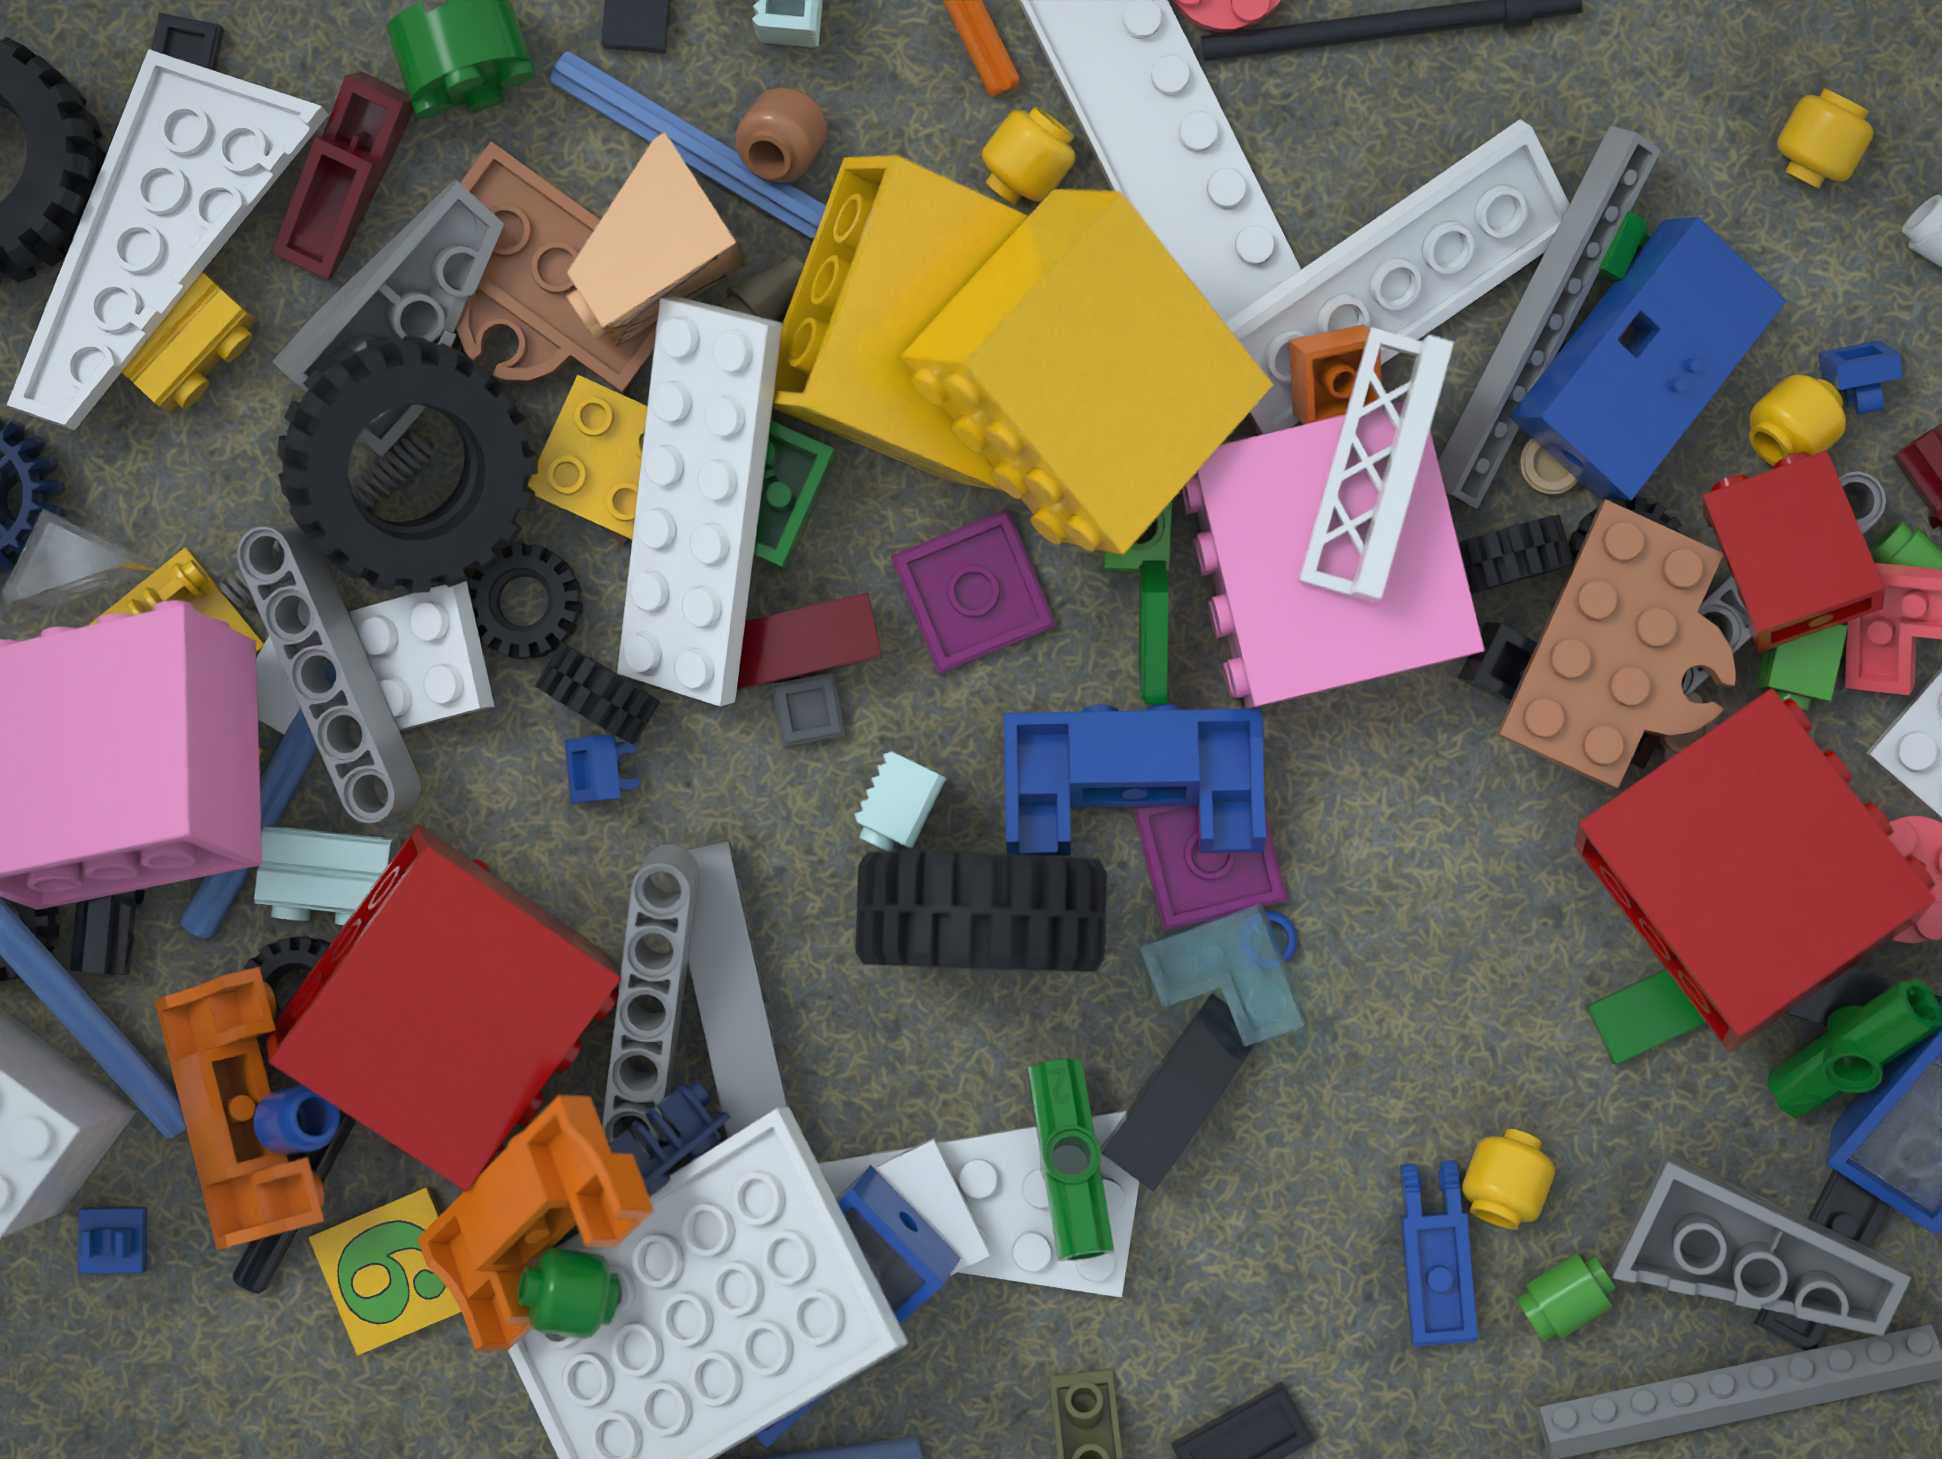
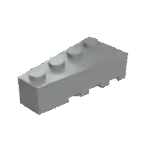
[1611,1151,1912,1336]

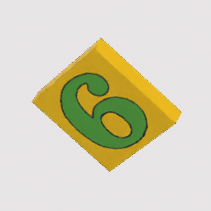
[308,1185,461,1356]

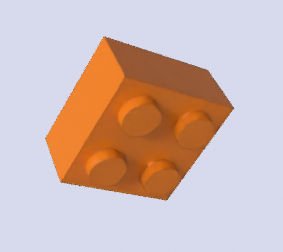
[1289,324,1382,425]

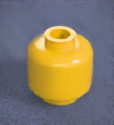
[1777,88,1874,189]
[982,106,1075,205]
[1749,374,1846,466]
[1462,1129,1556,1230]

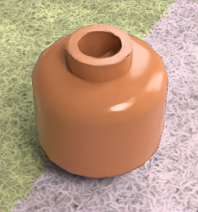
[735,87,828,183]

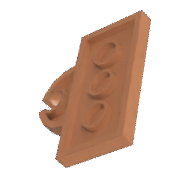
[456,141,696,395]
[1495,500,1736,790]

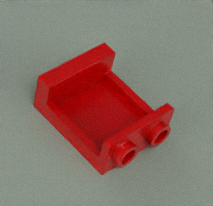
[1702,450,1885,653]

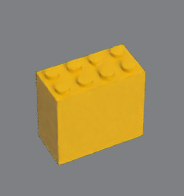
[772,155,1028,491]
[900,189,1273,555]

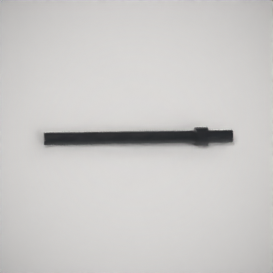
[1201,0,1582,61]

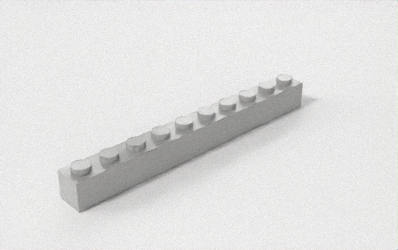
[1438,125,1661,509]
[1539,1324,1942,1459]

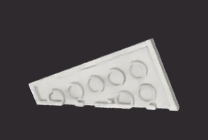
[7,49,329,431]
[818,1109,1139,1297]

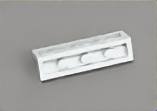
[1298,327,1454,603]

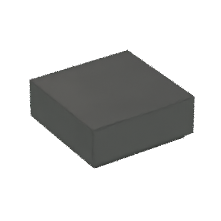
[771,673,846,747]

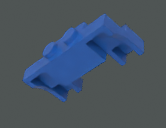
[1004,704,1266,856]

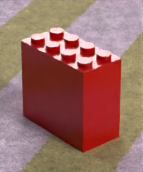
[1574,688,1936,1053]
[266,824,621,1192]

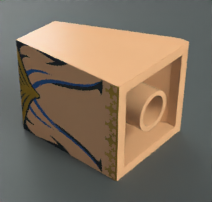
[567,132,745,347]

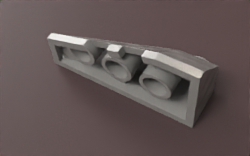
[272,179,504,458]

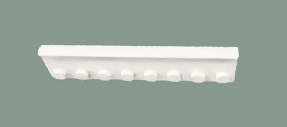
[1018,0,1301,323]

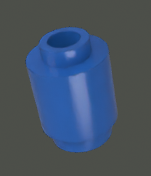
[254,1085,340,1155]

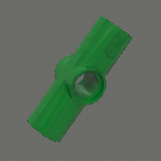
[1768,978,1942,1119]
[1027,1058,1114,1262]

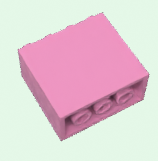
[1179,401,1484,709]
[0,601,262,910]

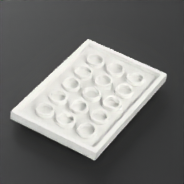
[508,1107,908,1459]

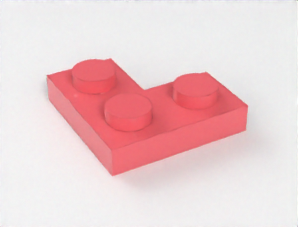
[1845,563,1942,695]

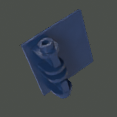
[609,1081,731,1197]

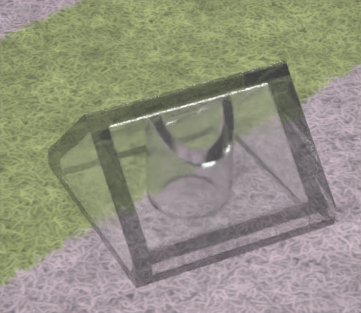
[2,509,159,612]

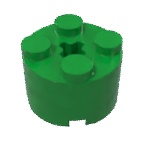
[386,0,536,119]

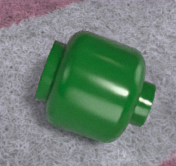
[517,1247,619,1339]

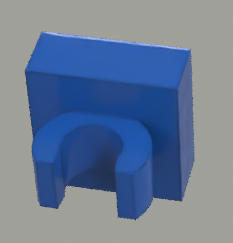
[1818,340,1903,415]
[565,734,640,804]
[78,1207,147,1273]

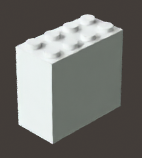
[0,1008,137,1238]

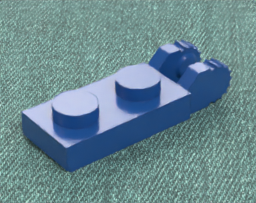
[1400,1160,1478,1346]

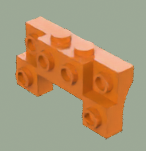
[154,967,324,1250]
[417,1095,654,1351]

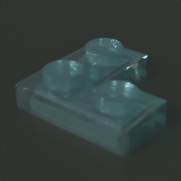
[1139,902,1308,1047]

